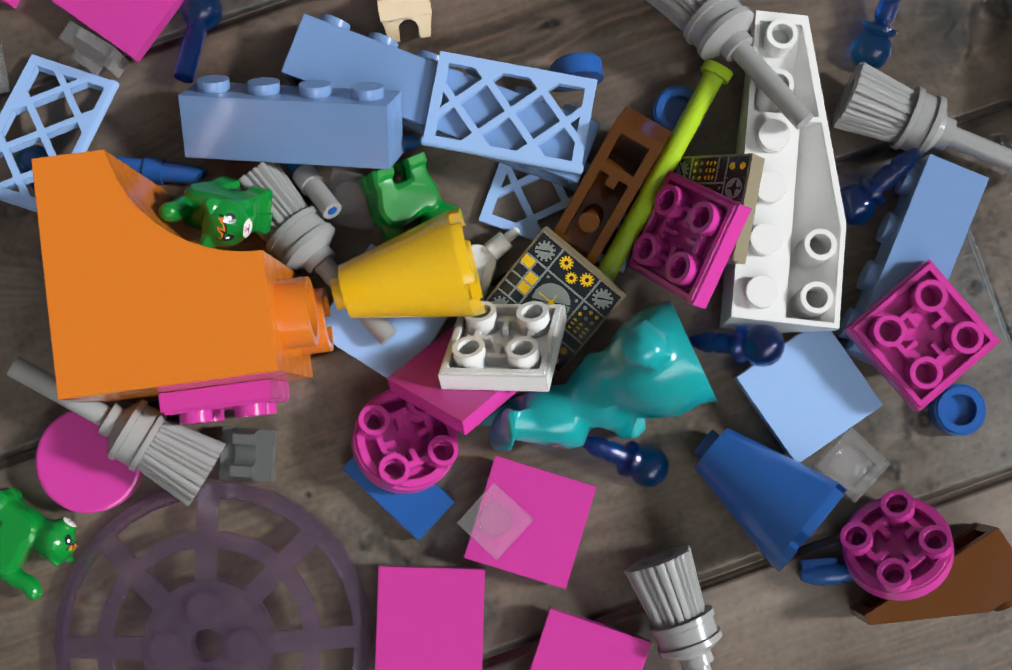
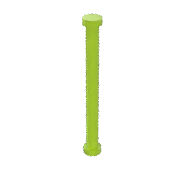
[598,59,733,282]

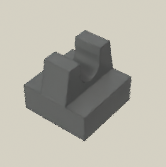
[218,426,279,483]

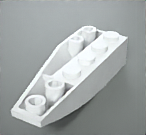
[720,10,846,333]

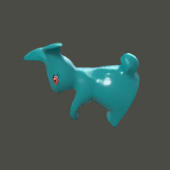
[480,300,718,451]

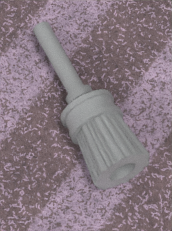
[646,0,814,130]
[832,62,1012,172]
[235,162,397,345]
[7,356,226,507]
[624,545,723,670]

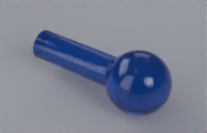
[173,0,223,83]

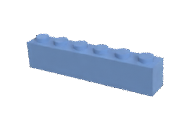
[281,14,601,192]

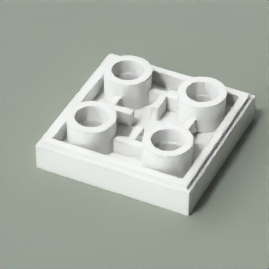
[438,301,567,392]

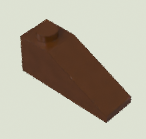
[553,106,671,265]
[850,523,1012,625]

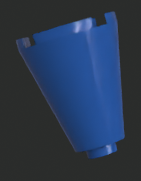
[693,428,847,572]

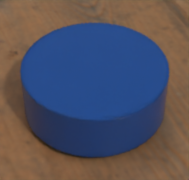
[550,52,604,91]
[651,86,704,138]
[928,384,986,436]

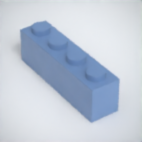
[178,75,404,169]
[837,154,989,367]

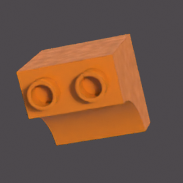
[31,149,334,402]

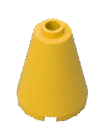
[330,208,486,318]

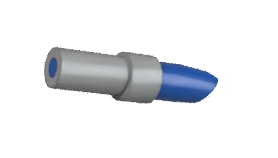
[284,163,342,219]

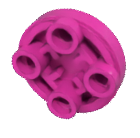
[351,390,459,494]
[35,411,144,513]
[840,489,954,601]

